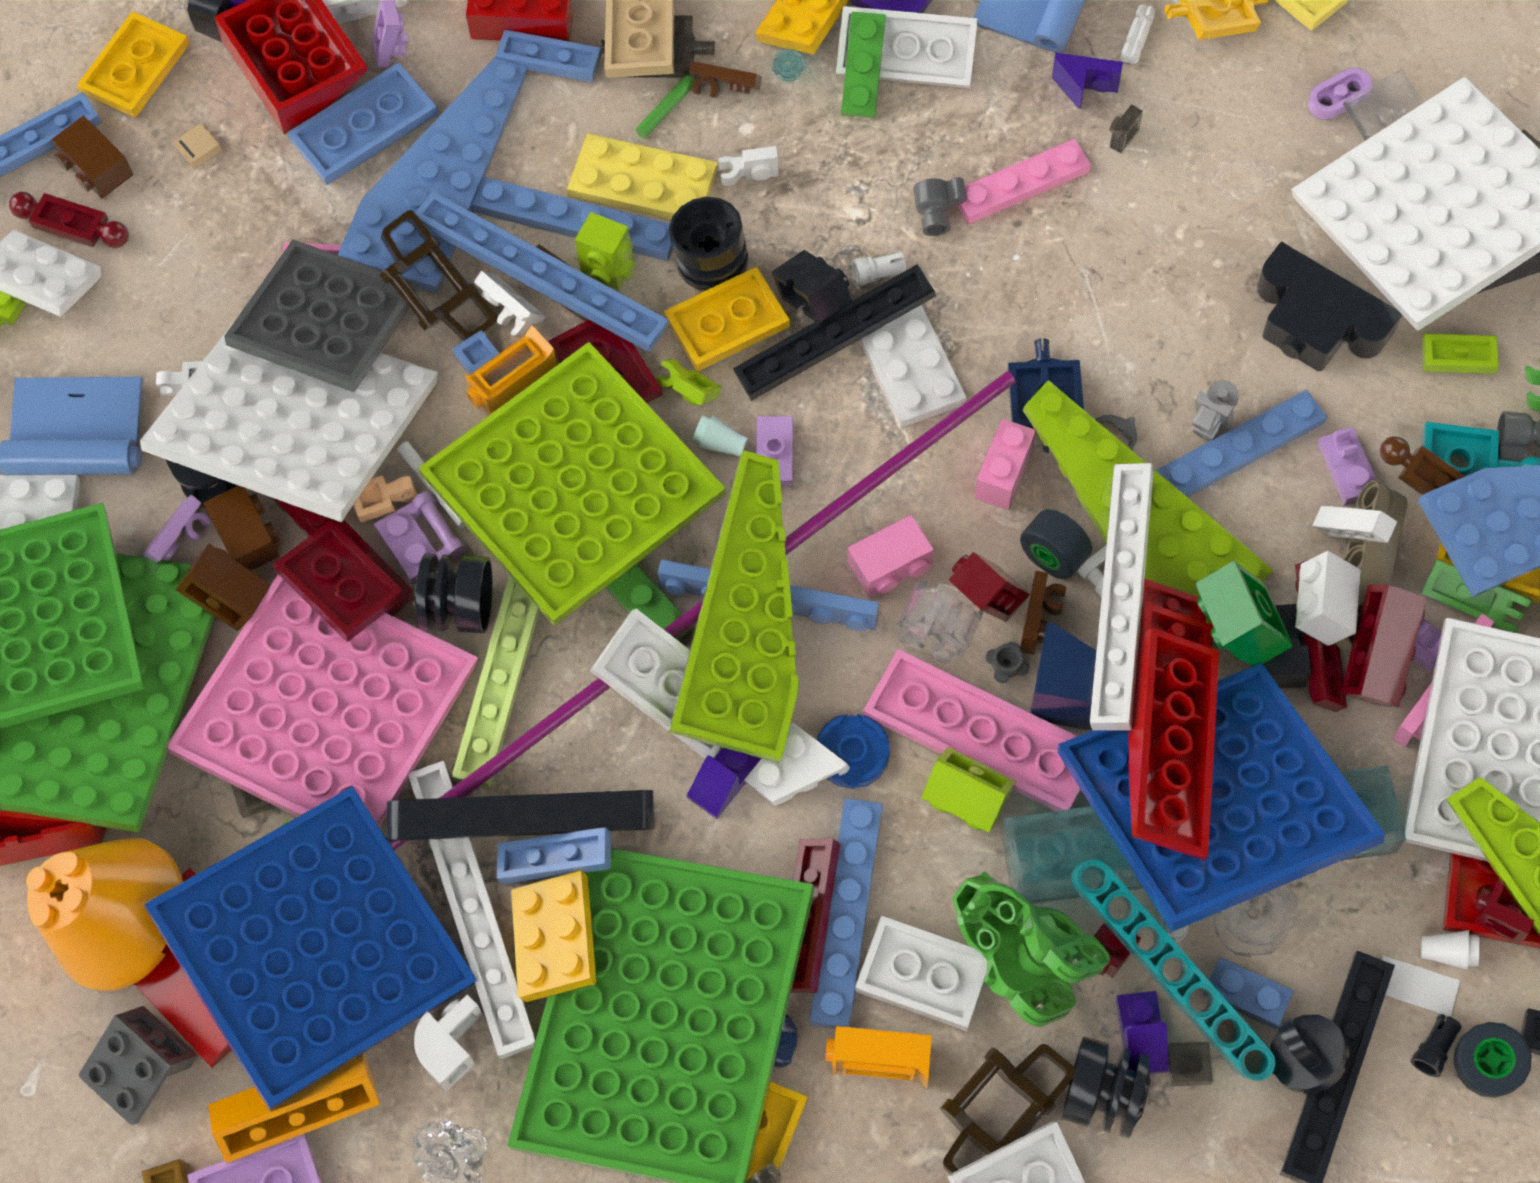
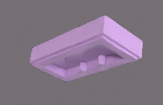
[756,416,793,486]

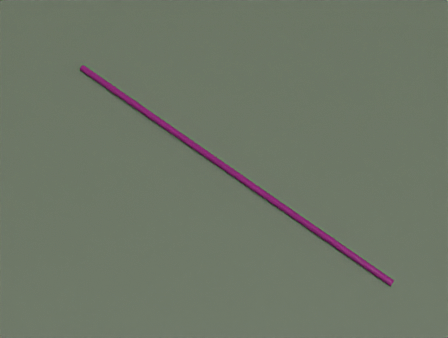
[386,371,1016,850]

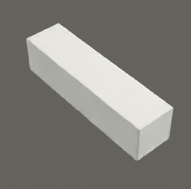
[1312,505,1397,543]

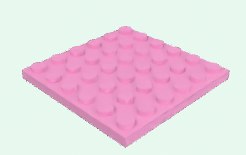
[167,575,479,828]

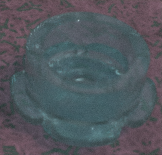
[772,50,805,82]

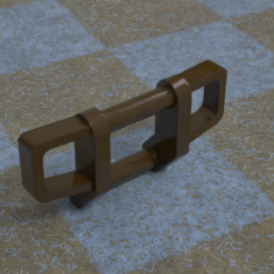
[379,210,498,341]
[940,1044,1076,1174]

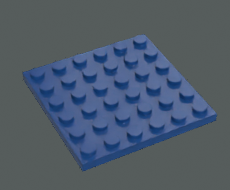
[1058,663,1385,932]
[145,786,477,1111]

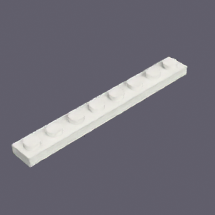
[1090,463,1154,730]
[409,761,536,1060]

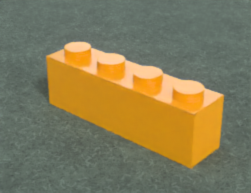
[208,1053,380,1163]

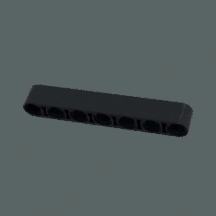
[387,790,655,841]

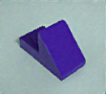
[1052,52,1123,109]
[686,748,762,819]
[1116,991,1169,1074]

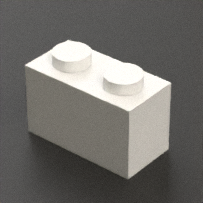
[1295,551,1361,646]

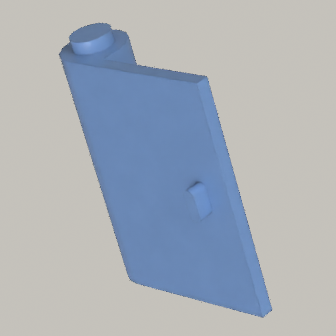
[973,0,1086,53]
[0,376,143,475]

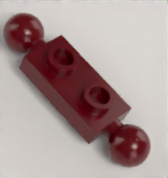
[9,192,129,249]

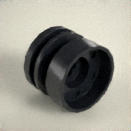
[669,197,749,291]
[414,553,493,634]
[1062,1036,1151,1139]

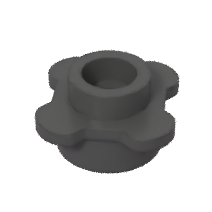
[986,642,1029,683]

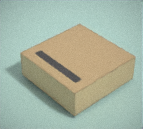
[173,123,222,169]

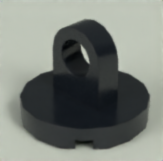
[1270,1015,1350,1094]

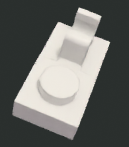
[474,271,546,337]

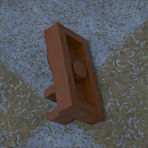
[689,61,762,98]
[1020,570,1067,655]

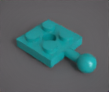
[1422,422,1540,476]

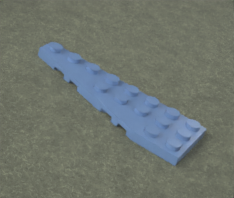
[338,57,527,294]
[1418,465,1540,598]

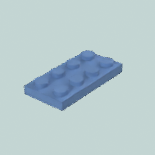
[287,62,439,185]

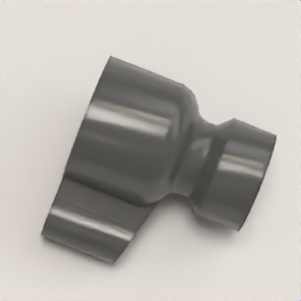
[913,177,967,236]
[1497,411,1540,462]

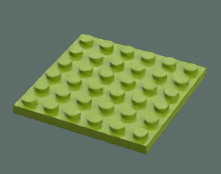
[418,342,726,626]

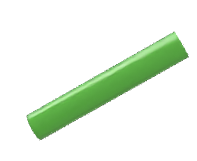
[635,75,695,138]

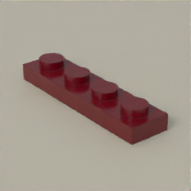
[1295,560,1347,712]
[791,838,840,993]

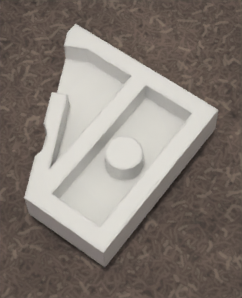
[744,722,850,806]

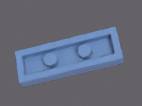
[495,29,602,83]
[497,827,611,884]

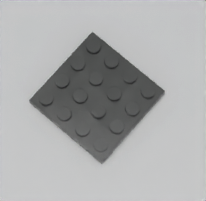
[224,239,419,392]

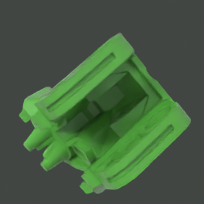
[952,872,1110,1027]

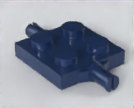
[1007,338,1084,453]

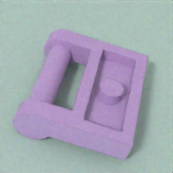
[374,491,467,585]

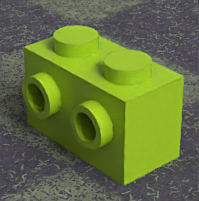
[575,212,636,291]
[921,747,1016,833]

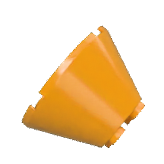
[26,837,183,991]

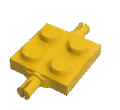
[1164,0,1269,40]

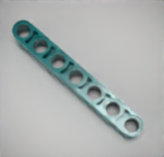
[1071,860,1275,1081]

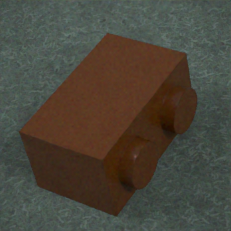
[51,115,134,199]
[203,486,280,570]
[175,543,271,631]

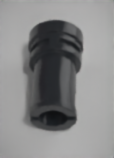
[1410,1014,1462,1077]

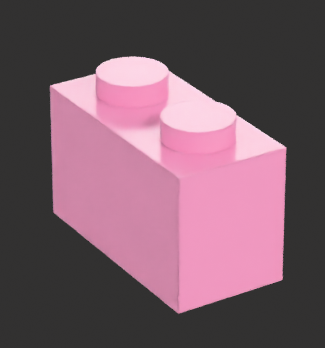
[975,419,1036,510]
[847,515,934,597]

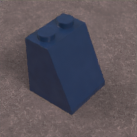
[1030,622,1097,731]

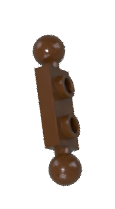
[1380,436,1466,495]

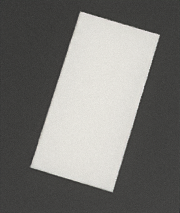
[1382,955,1460,1017]

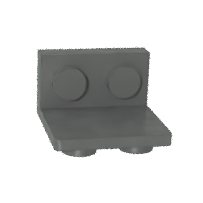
[79,1006,198,1125]

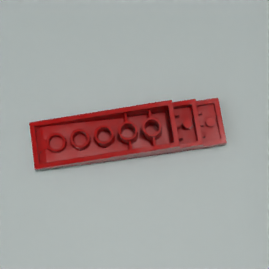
[1128,578,1219,860]

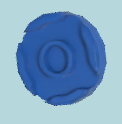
[817,714,890,789]

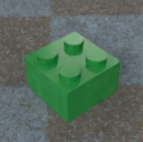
[1195,561,1293,666]

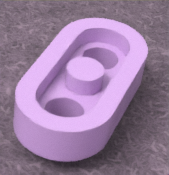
[1308,68,1372,120]

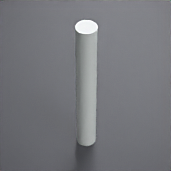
[397,442,466,528]

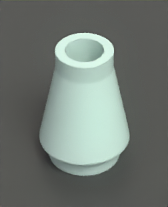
[692,415,748,458]

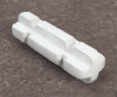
[1121,4,1155,65]

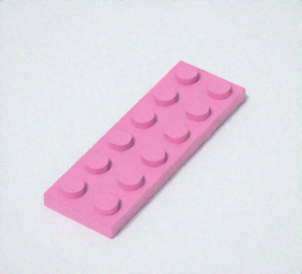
[863,649,1081,817]

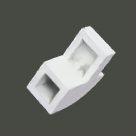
[414,994,483,1092]

